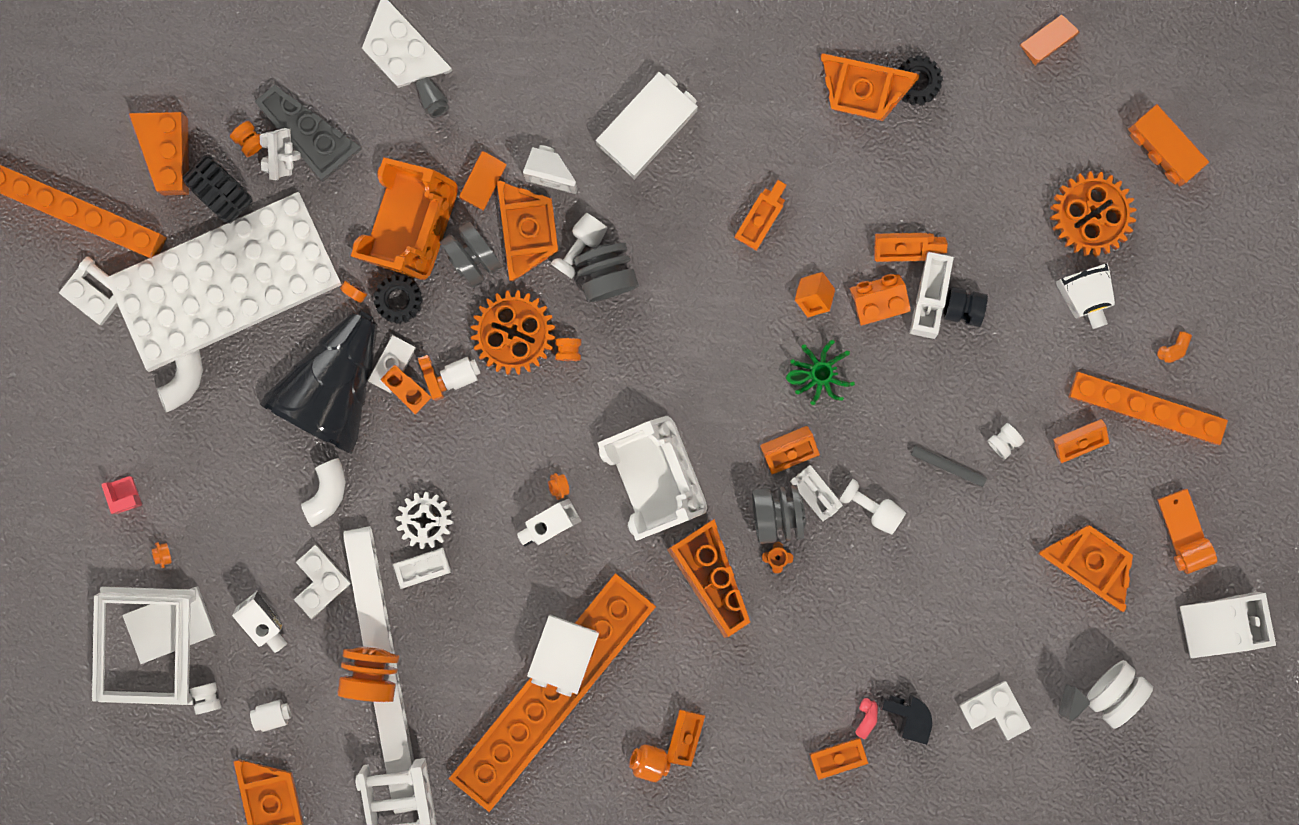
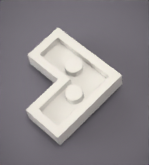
[294,545,352,619]
[959,681,1031,740]

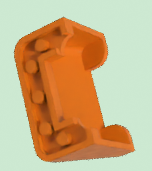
[351,157,458,280]

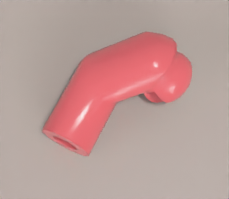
[855,698,878,739]

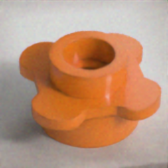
[548,473,569,500]
[151,542,172,568]
[762,542,793,573]

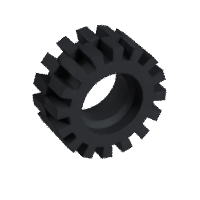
[898,55,943,106]
[374,275,423,324]

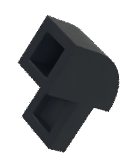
[879,695,932,745]

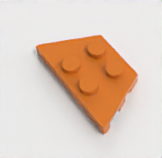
[821,53,919,121]
[497,181,558,282]
[1038,525,1133,612]
[234,760,304,825]

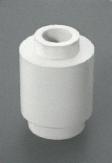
[440,356,481,390]
[250,699,291,732]

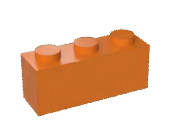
[1128,104,1209,187]

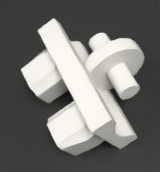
[260,128,301,180]

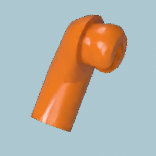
[1157,331,1192,363]

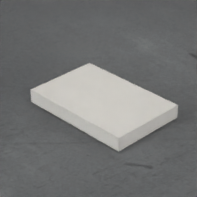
[123,586,216,664]

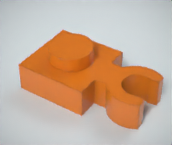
[418,355,447,401]

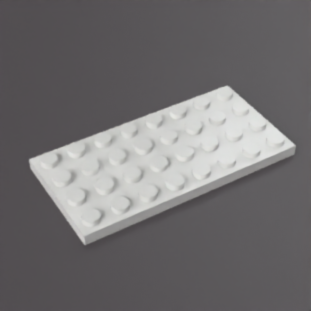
[106,192,342,372]

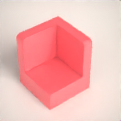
[101,476,142,514]

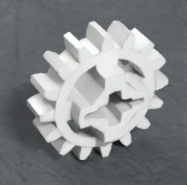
[396,492,454,549]

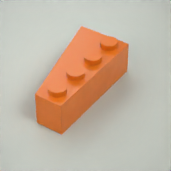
[667,519,750,638]

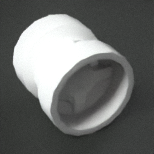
[987,423,1025,460]
[190,682,222,715]

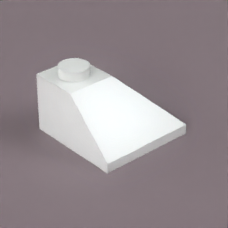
[523,145,577,194]

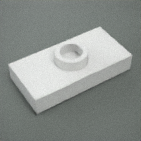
[368,335,416,394]
[393,548,452,589]

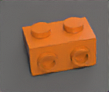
[850,274,911,326]

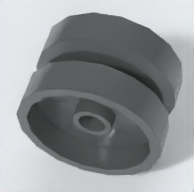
[439,220,503,288]

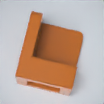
[795,272,835,317]

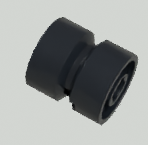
[943,287,988,327]

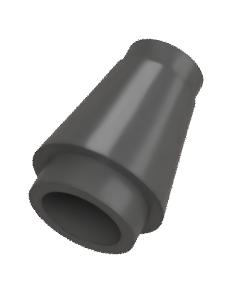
[416,77,449,118]

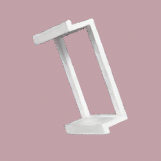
[92,587,196,705]

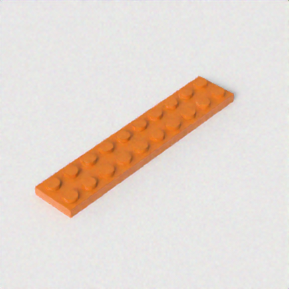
[449,573,656,812]

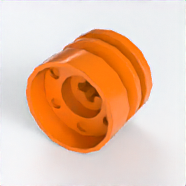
[338,647,399,702]

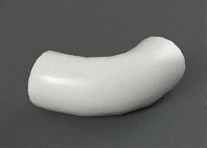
[157,350,203,413]
[301,458,346,527]

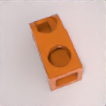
[380,364,432,415]

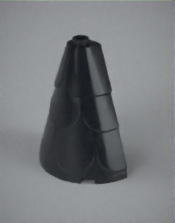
[260,310,378,454]

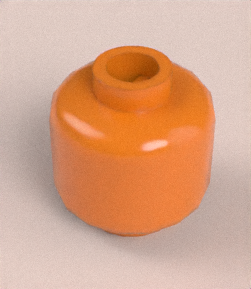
[629,744,671,782]

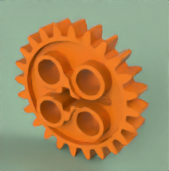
[1050,171,1137,257]
[471,290,556,375]

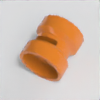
[230,121,263,158]

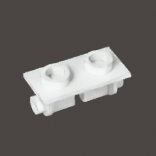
[790,465,843,522]

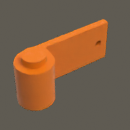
[1157,489,1217,574]

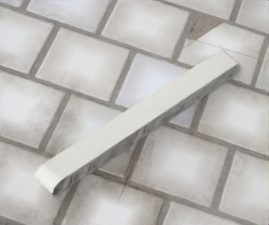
[344,526,415,814]

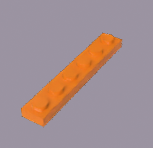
[1069,372,1228,445]

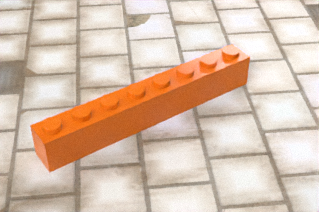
[0,165,167,259]

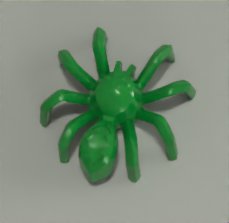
[786,340,855,405]

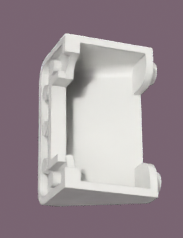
[597,416,707,541]

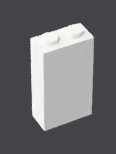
[596,72,698,180]

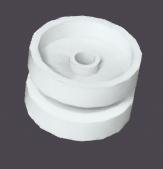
[1086,660,1153,729]

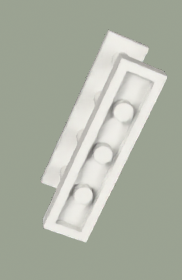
[356,758,437,825]

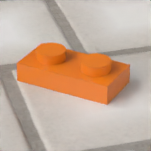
[1053,419,1109,463]
[667,710,705,767]
[810,738,869,780]

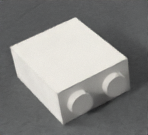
[527,615,599,697]

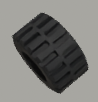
[182,155,253,224]

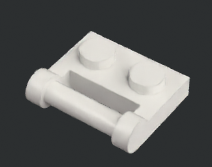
[59,256,118,326]

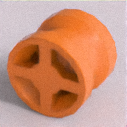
[555,338,581,361]

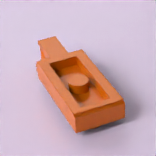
[734,180,787,251]
[874,233,948,262]

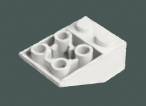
[1180,592,1276,658]

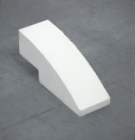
[909,252,954,339]

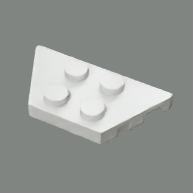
[362,0,452,88]

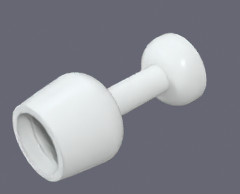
[551,213,608,279]
[839,479,906,535]

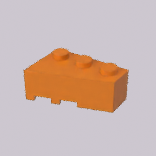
[129,112,189,196]

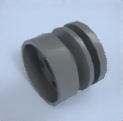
[574,243,639,302]
[752,485,806,544]

